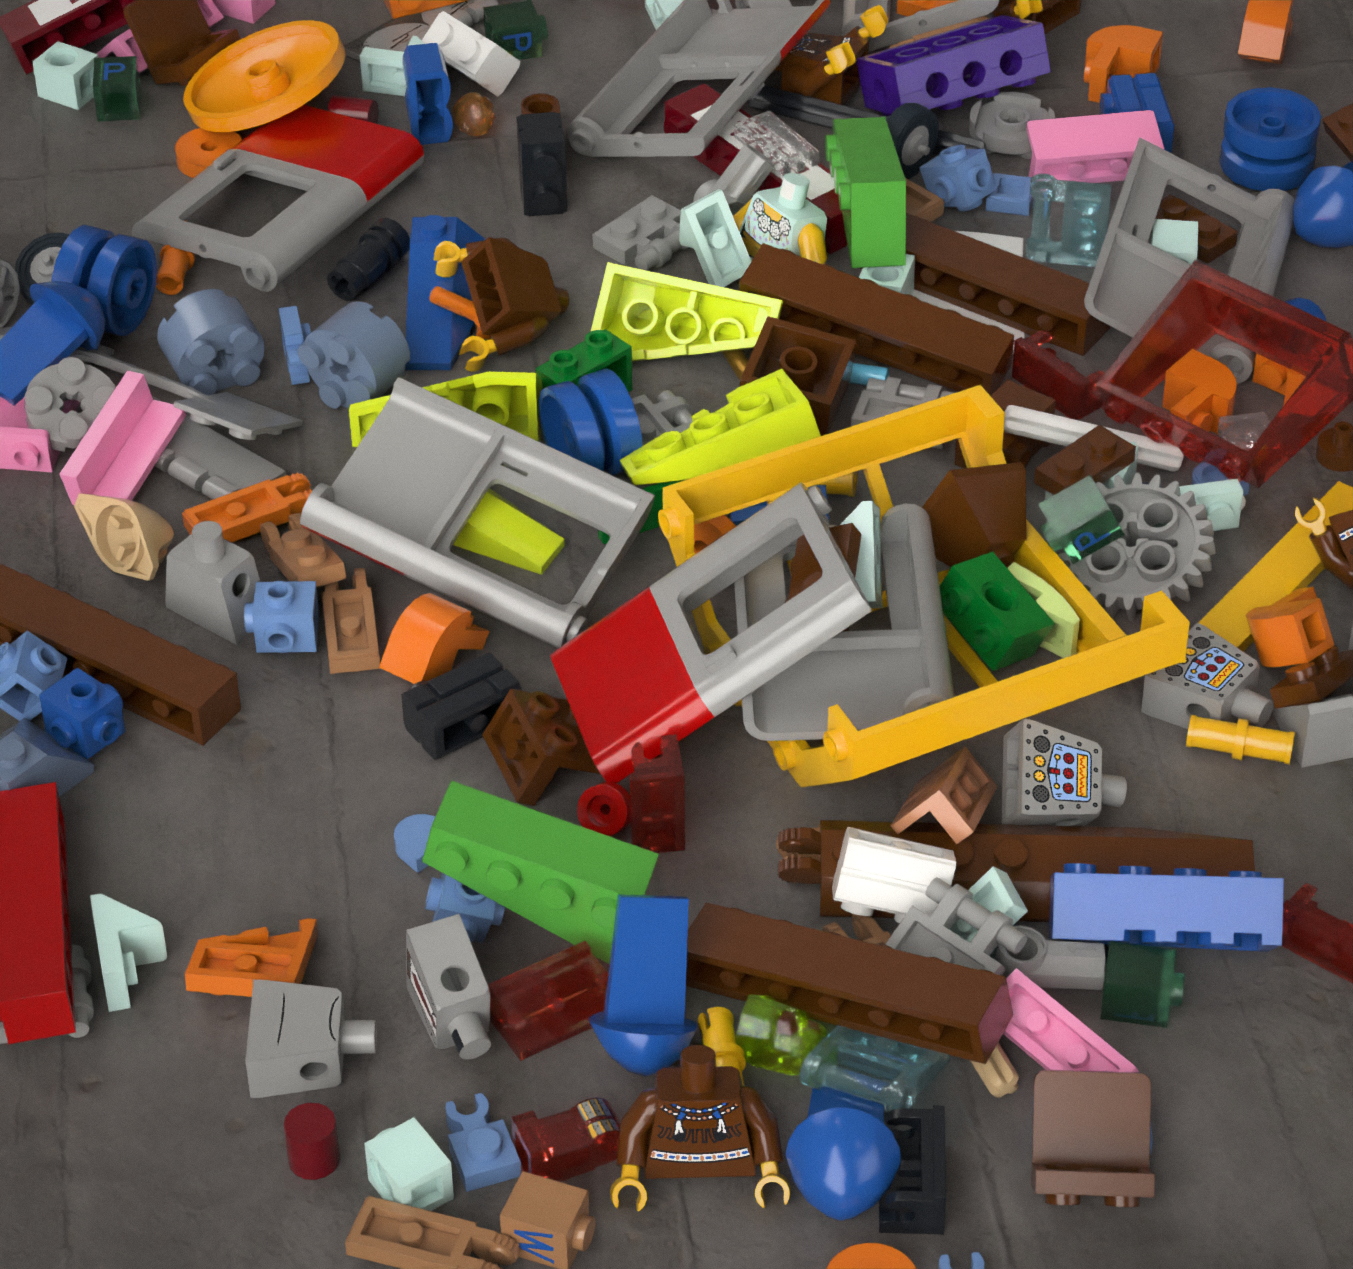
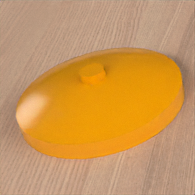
[183,20,345,132]

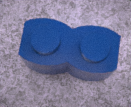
[402,43,453,145]

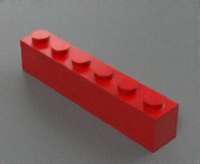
[0,782,76,1044]

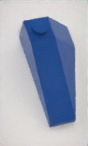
[405,215,486,370]

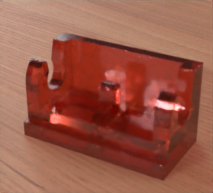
[1012,330,1113,420]
[630,734,685,853]
[1282,883,1353,984]
[488,941,609,1061]

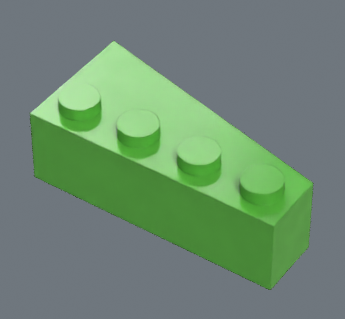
[825,117,906,268]
[422,780,659,964]

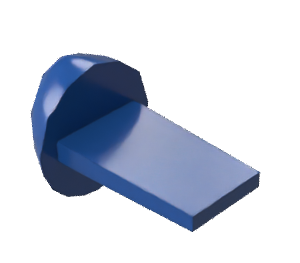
[1293,162,1353,249]
[0,281,106,406]
[589,894,698,1077]
[785,1086,901,1221]

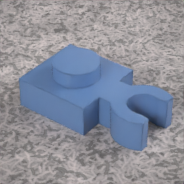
[278,306,311,385]
[445,1093,521,1192]

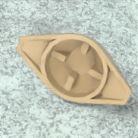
[74,493,174,581]

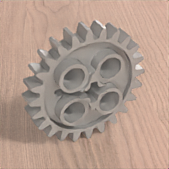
[1053,473,1216,622]

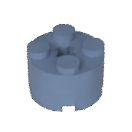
[157,289,265,395]
[298,301,410,409]

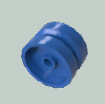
[1219,87,1321,191]
[51,225,157,336]
[538,368,643,475]

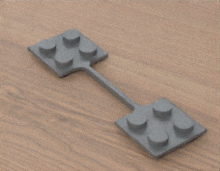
[0,326,303,440]

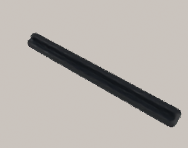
[748,85,986,156]

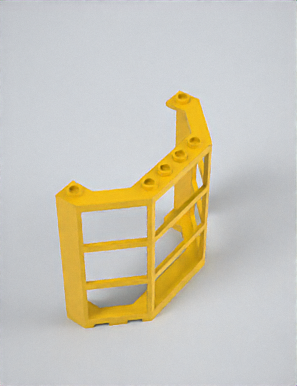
[658,385,1190,788]

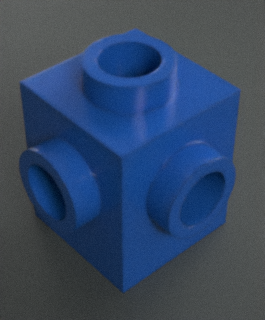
[39,667,126,760]

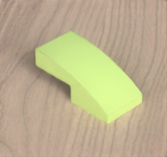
[1008,562,1080,658]

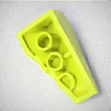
[591,262,783,362]
[620,369,821,485]
[349,371,542,447]
[453,488,565,575]

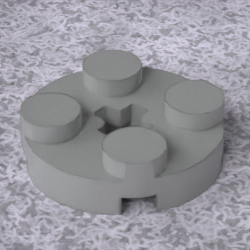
[969,92,1055,159]
[24,357,116,452]

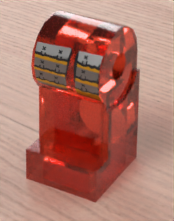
[511,1097,621,1182]

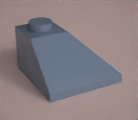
[0,718,95,797]

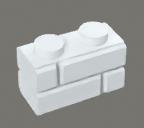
[422,11,520,97]
[832,827,956,923]

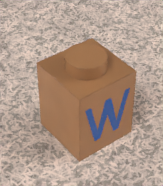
[500,1171,596,1269]

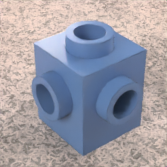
[919,145,997,211]
[244,581,320,653]
[0,631,67,721]
[425,873,505,943]

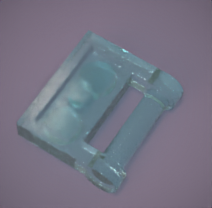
[1025,174,1112,267]
[800,1025,950,1112]

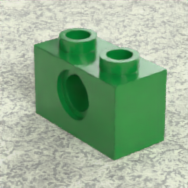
[940,552,1055,671]

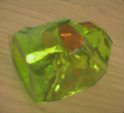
[736,994,833,1076]

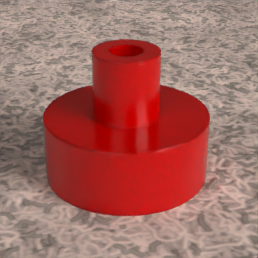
[577,782,634,836]

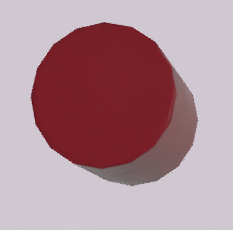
[327,94,379,124]
[283,1103,340,1180]

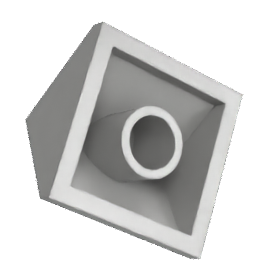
[1273,693,1353,768]

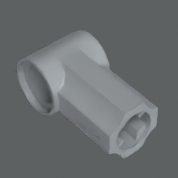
[693,143,775,215]
[995,925,1105,990]

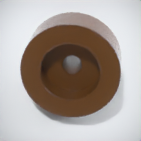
[1316,421,1353,472]

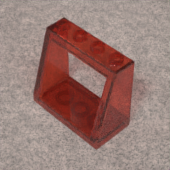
[1096,260,1353,488]

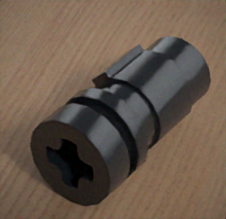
[327,218,410,301]

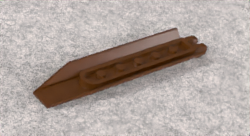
[778,820,1255,922]

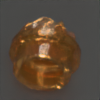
[452,92,496,137]

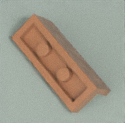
[890,746,998,844]

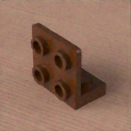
[482,689,600,806]

